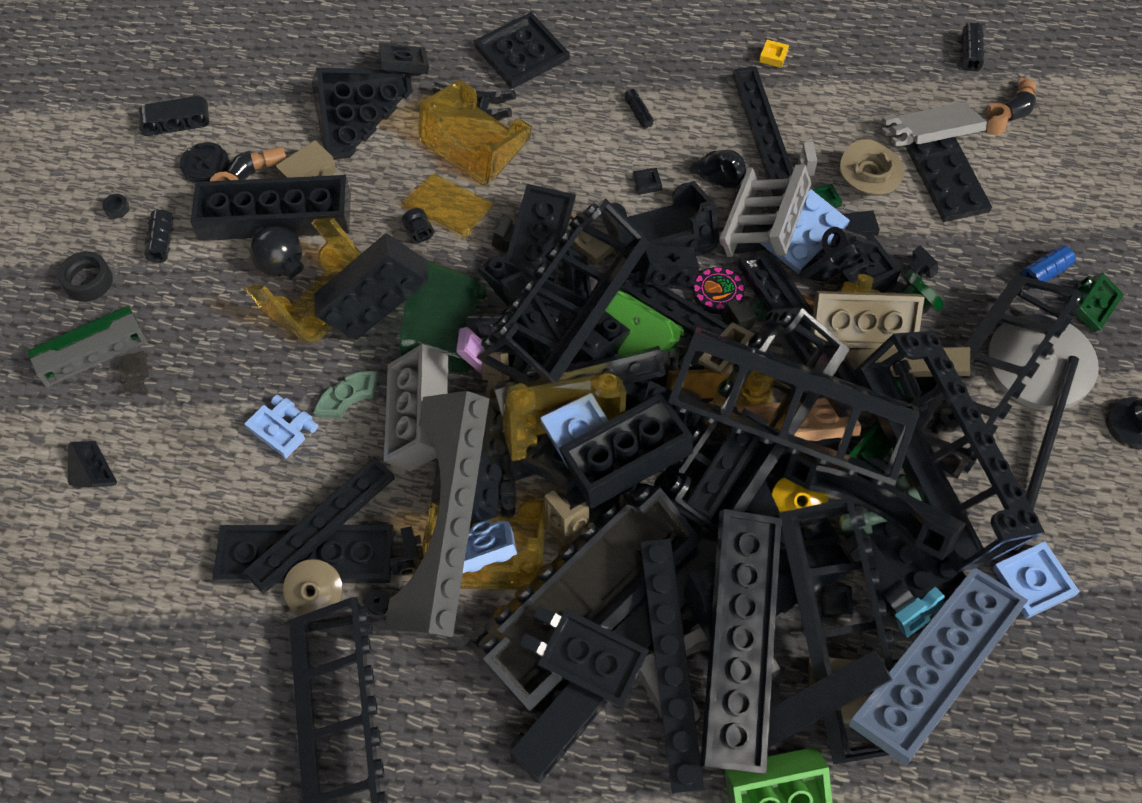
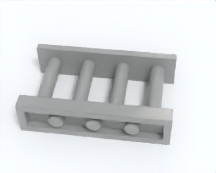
[720,164,811,257]

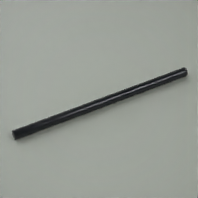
[1009,355,1079,554]

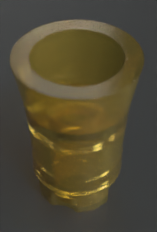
[737,370,774,407]

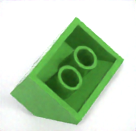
[724,747,832,803]

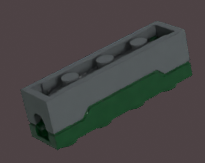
[27,306,147,388]

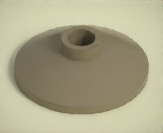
[283,559,343,616]

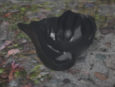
[689,150,747,189]

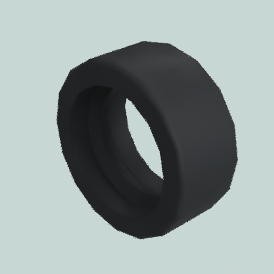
[58,251,113,302]

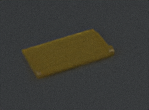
[404,173,494,238]

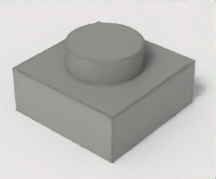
[797,142,817,176]

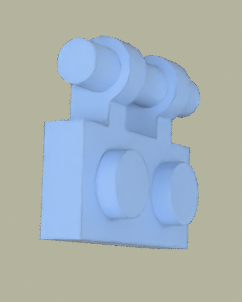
[245,395,318,459]

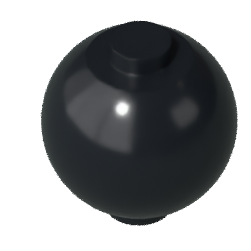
[250,226,304,279]

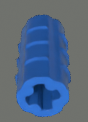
[1021,245,1076,289]

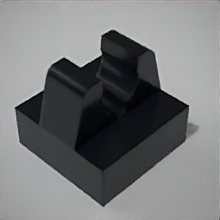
[908,245,938,278]

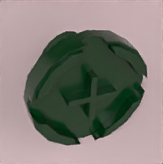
[899,269,944,313]

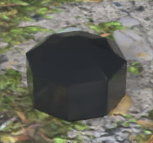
[103,193,129,219]

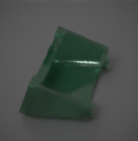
[399,260,486,375]

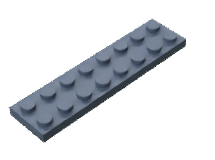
[849,568,1028,766]

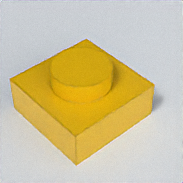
[759,40,789,68]

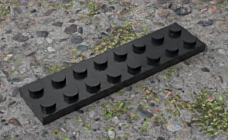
[700,509,782,774]

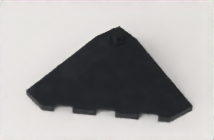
[312,67,412,159]

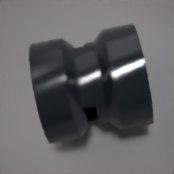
[402,208,434,244]

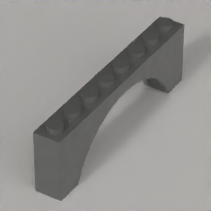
[385,391,489,637]

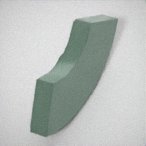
[314,371,378,419]

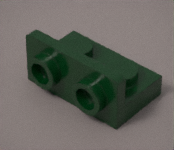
[1066,273,1124,333]

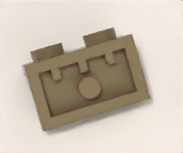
[544,490,589,548]

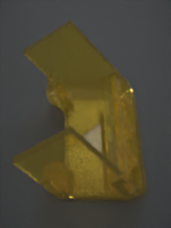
[243,218,361,342]

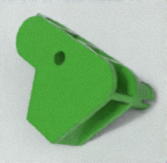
[605,290,684,356]

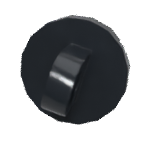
[1106,397,1142,450]

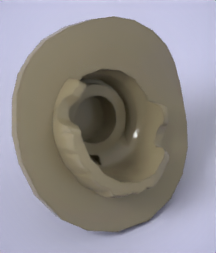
[840,139,905,196]

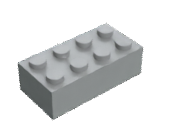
[384,344,448,471]

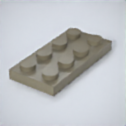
[809,291,925,349]

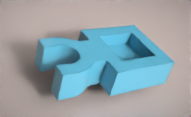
[894,587,945,638]

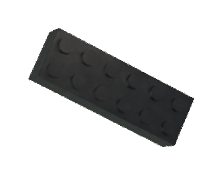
[190,175,351,241]

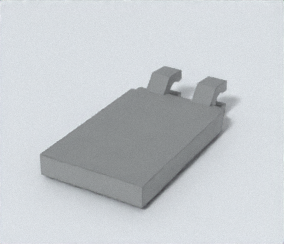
[882,102,987,146]

